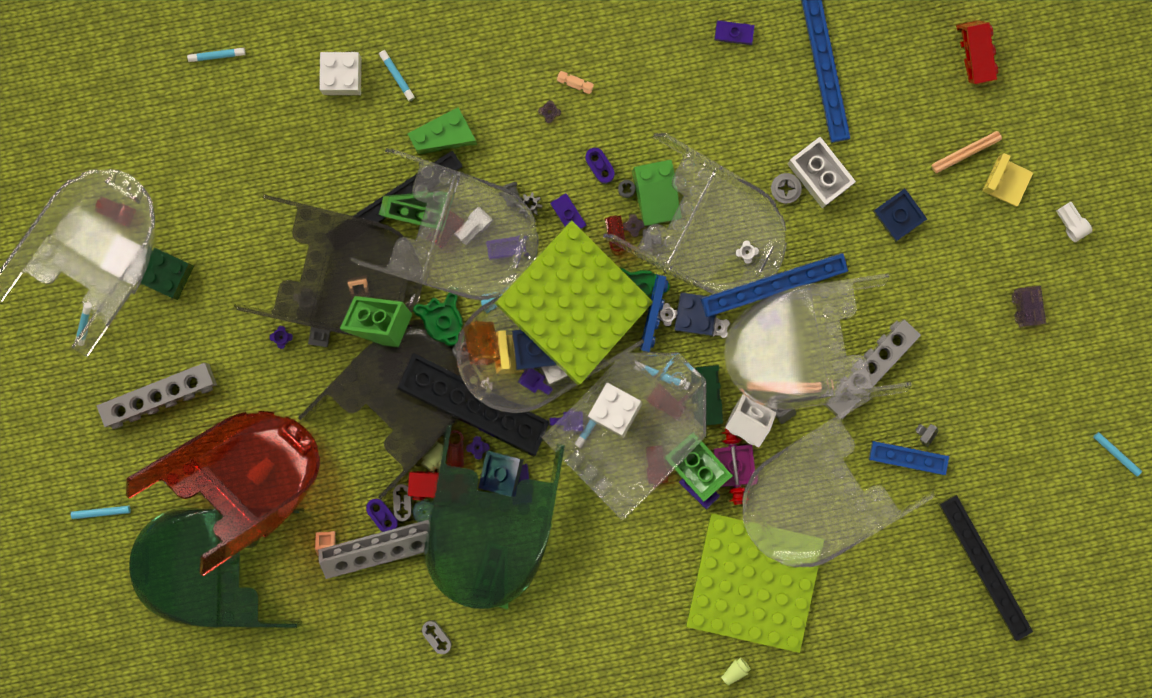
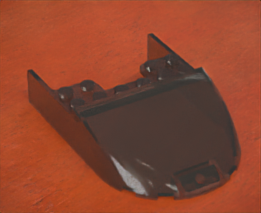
[234,193,423,337]
[298,319,481,499]

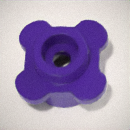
[270,326,293,349]
[466,436,489,459]

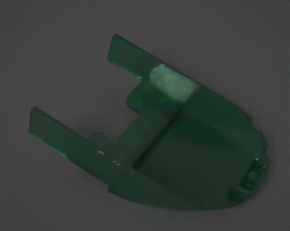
[424,424,565,609]
[129,507,304,628]

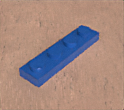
[640,274,668,352]
[869,441,949,475]

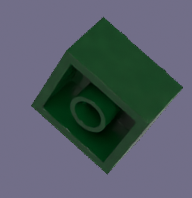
[138,247,194,300]

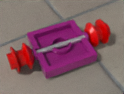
[713,428,756,505]

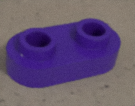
[585,148,615,184]
[366,499,398,532]

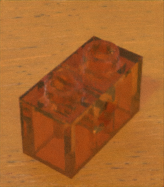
[463,321,501,365]

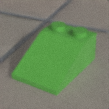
[632,160,681,226]
[340,296,413,347]
[664,432,733,502]

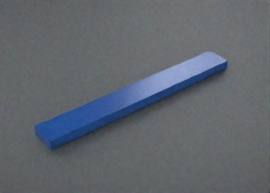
[801,0,850,143]
[700,253,848,317]

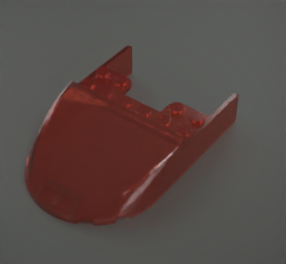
[126,411,320,576]

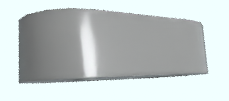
[393,484,412,521]
[422,620,452,654]

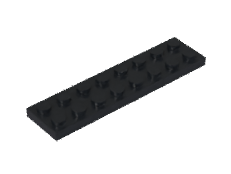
[396,353,550,457]

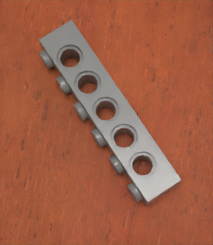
[823,319,921,420]
[97,363,217,429]
[318,519,438,579]

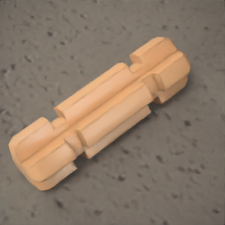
[557,71,594,94]

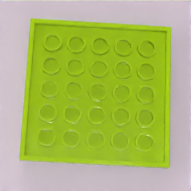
[495,221,652,385]
[686,513,824,653]

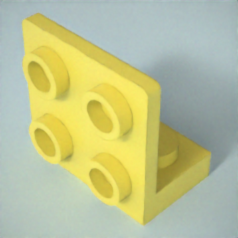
[982,153,1033,207]
[492,331,534,374]

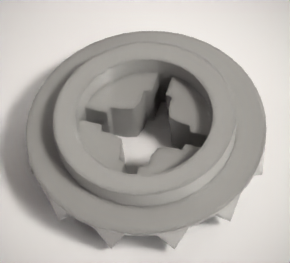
[771,173,802,204]

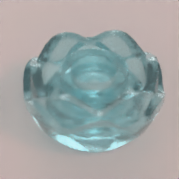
[413,500,437,522]

